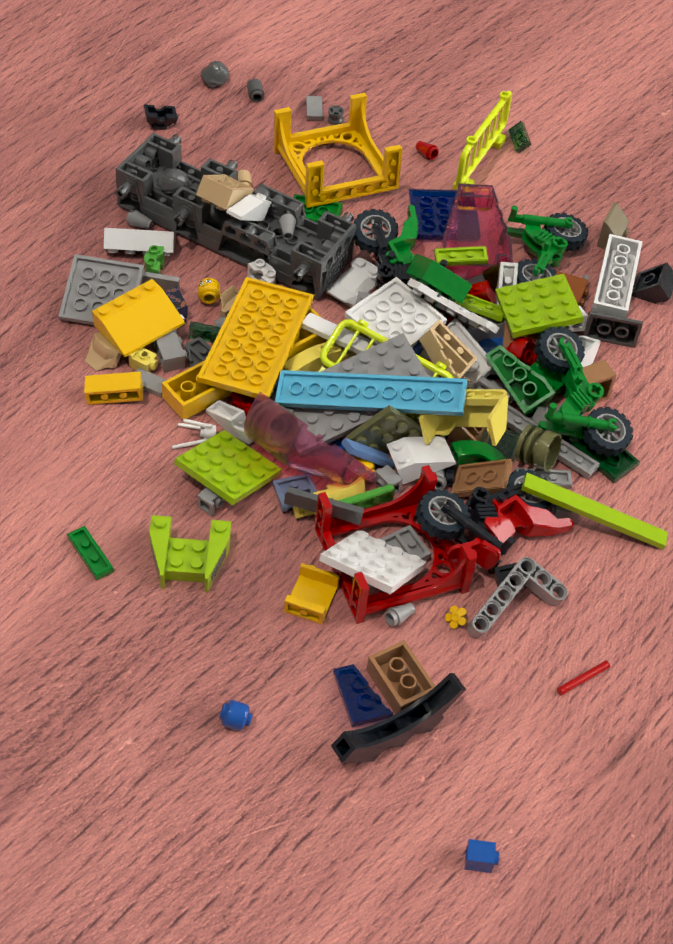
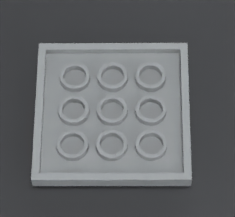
[58,254,145,325]

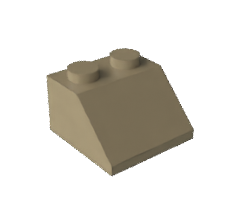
[597,202,630,249]

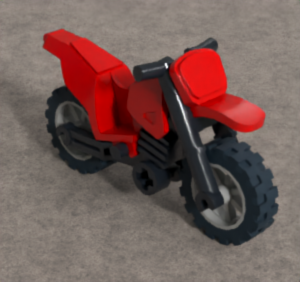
[415,469,574,574]

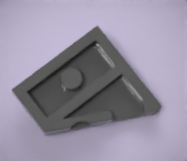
[185,336,212,368]

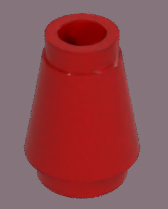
[415,141,439,160]

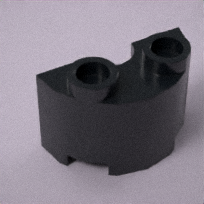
[144,104,178,130]

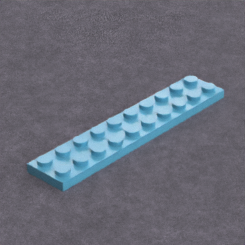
[275,370,467,416]

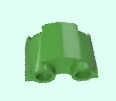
[144,245,165,274]

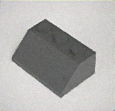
[584,311,643,348]

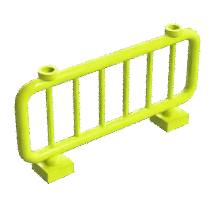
[452,91,512,195]
[319,319,453,421]

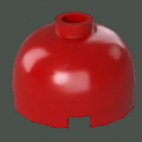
[505,337,537,367]

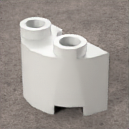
[247,259,276,284]

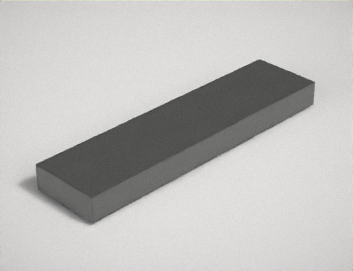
[284,487,364,525]

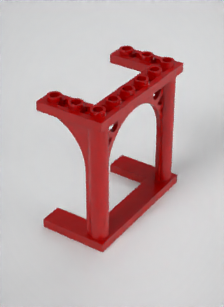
[314,465,478,624]

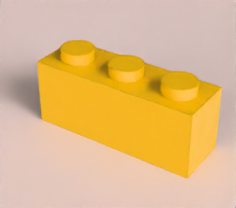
[84,371,143,405]

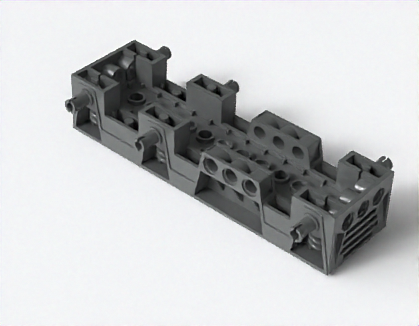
[115,133,356,299]

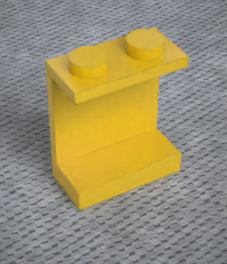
[284,563,340,625]

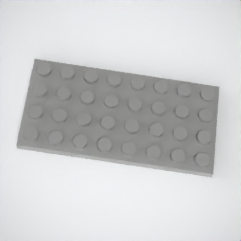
[270,333,428,457]

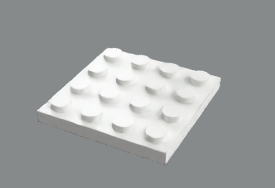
[345,277,447,348]
[319,531,427,594]

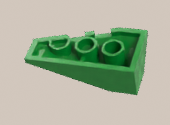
[485,345,556,418]

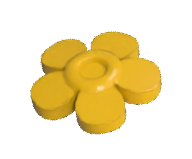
[445,605,467,629]

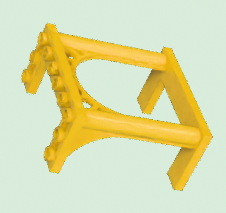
[273,93,402,208]

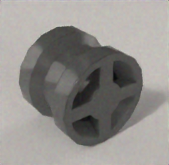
[327,105,344,125]

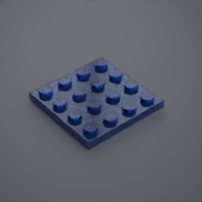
[409,189,481,241]

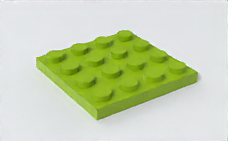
[495,274,584,338]
[174,430,282,505]

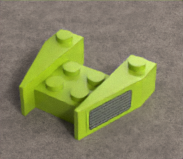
[149,515,231,592]

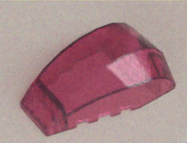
[441,183,513,280]

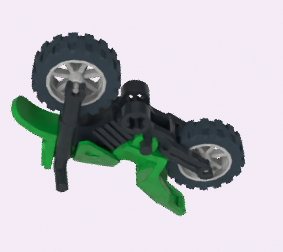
[354,205,447,311]

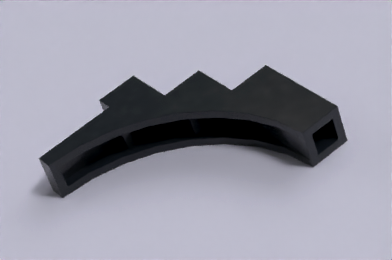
[331,673,466,763]

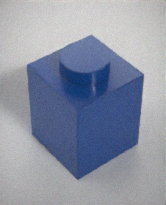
[464,839,499,873]

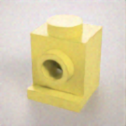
[129,348,159,372]

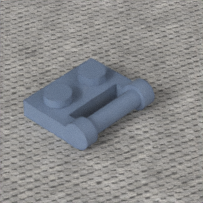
[272,473,317,512]

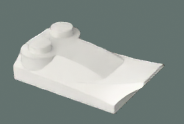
[326,258,383,308]

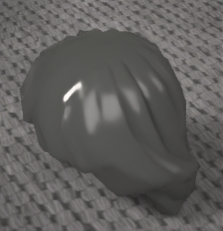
[201,61,229,89]
[157,168,189,194]

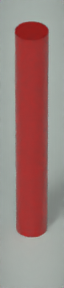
[557,660,610,696]

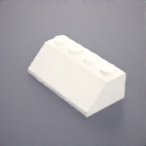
[104,228,176,256]

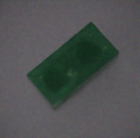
[508,121,532,153]
[189,321,221,343]

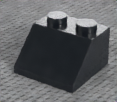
[631,262,673,304]

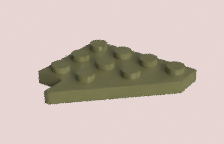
[346,405,436,458]

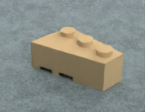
[419,319,477,378]

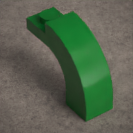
[450,440,506,468]

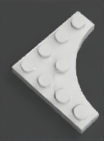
[407,278,499,334]

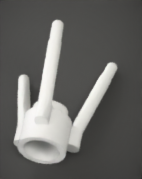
[172,419,216,449]

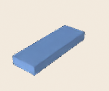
[342,438,394,468]

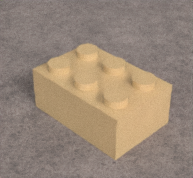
[196,174,254,211]

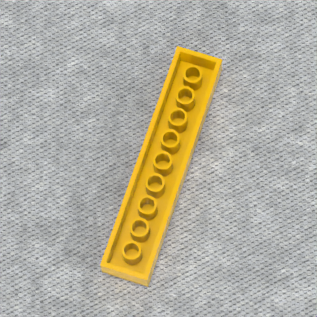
[162,307,327,420]

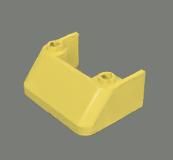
[419,389,508,446]

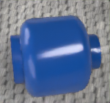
[219,699,253,731]

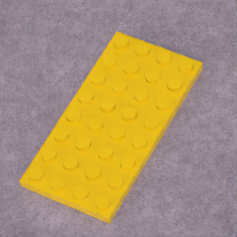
[197,277,314,400]

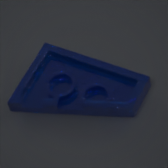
[333,664,393,727]

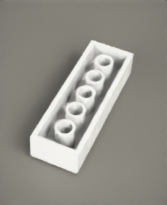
[591,234,643,318]

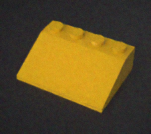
[92,279,185,357]

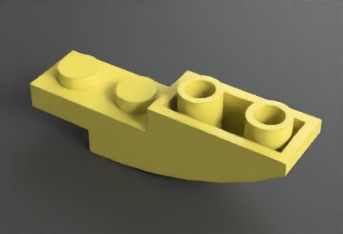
[284,342,356,372]
[293,476,365,518]

